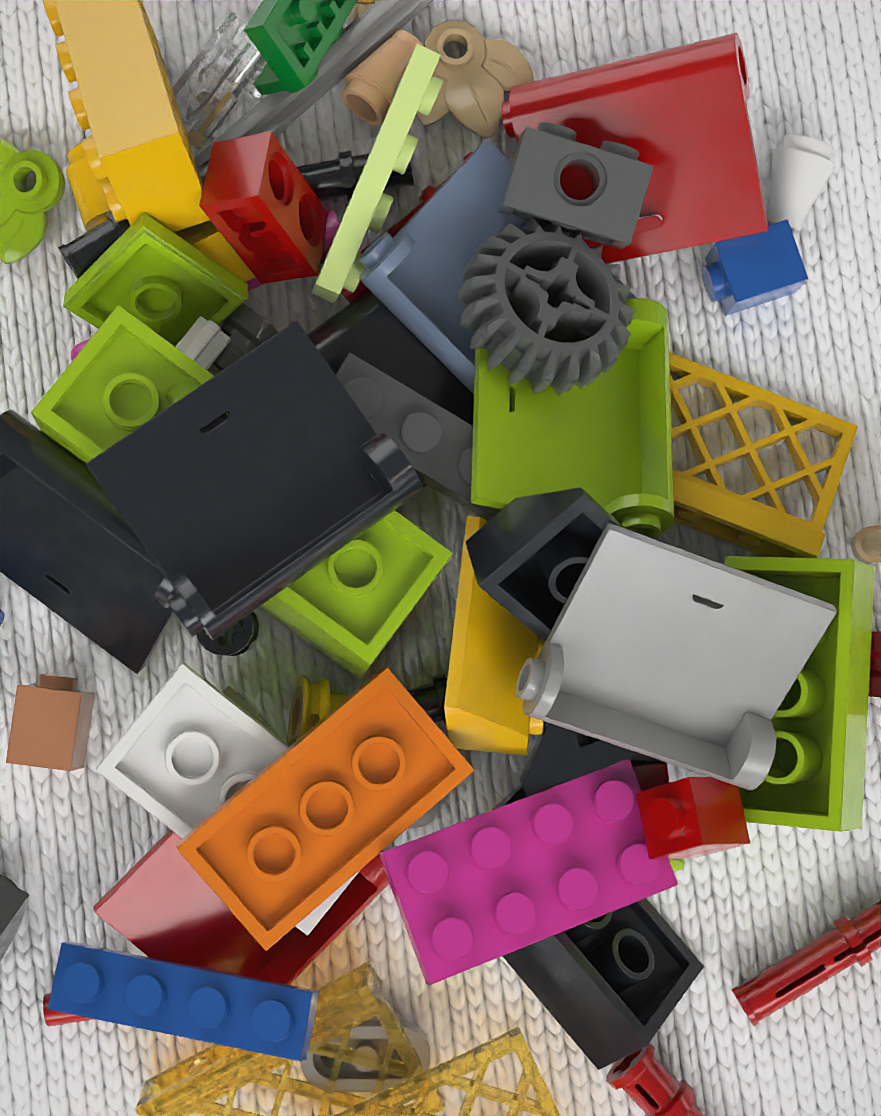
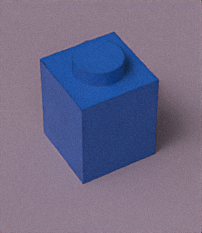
[701,219,808,316]

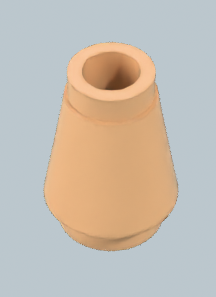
[341,30,423,126]

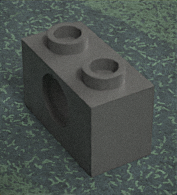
[498,122,654,249]

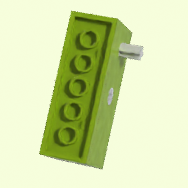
[31,305,453,681]

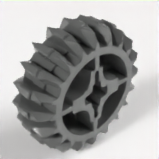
[456,218,635,395]

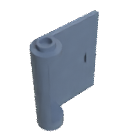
[359,139,636,412]

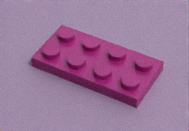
[379,758,678,985]

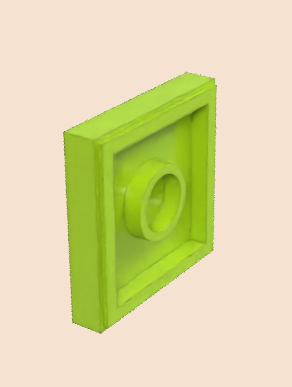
[63,212,248,347]

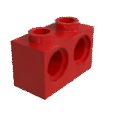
[199,131,329,284]

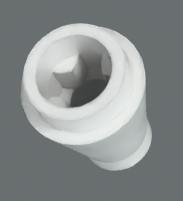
[766,134,835,233]

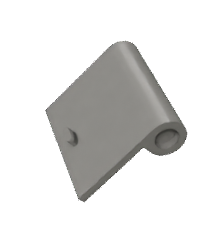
[516,523,837,790]

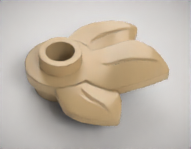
[416,20,534,138]

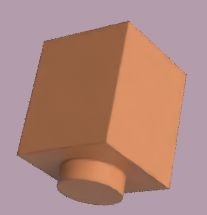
[6,674,95,771]

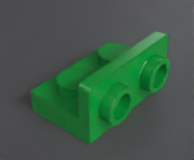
[244,0,357,95]

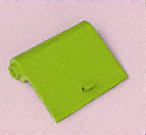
[471,298,674,539]

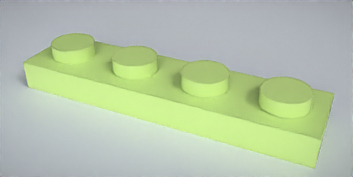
[311,44,443,303]

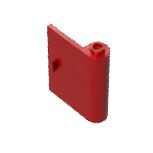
[502,32,769,264]
[93,829,390,985]

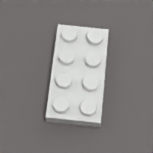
[96,662,360,936]

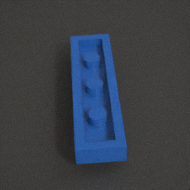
[48,942,319,1061]

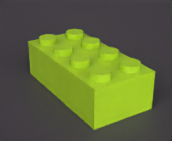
[724,556,875,832]

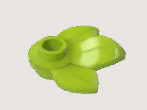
[0,139,65,264]

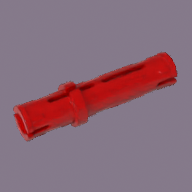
[731,900,881,1026]

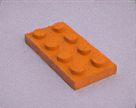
[176,666,475,951]

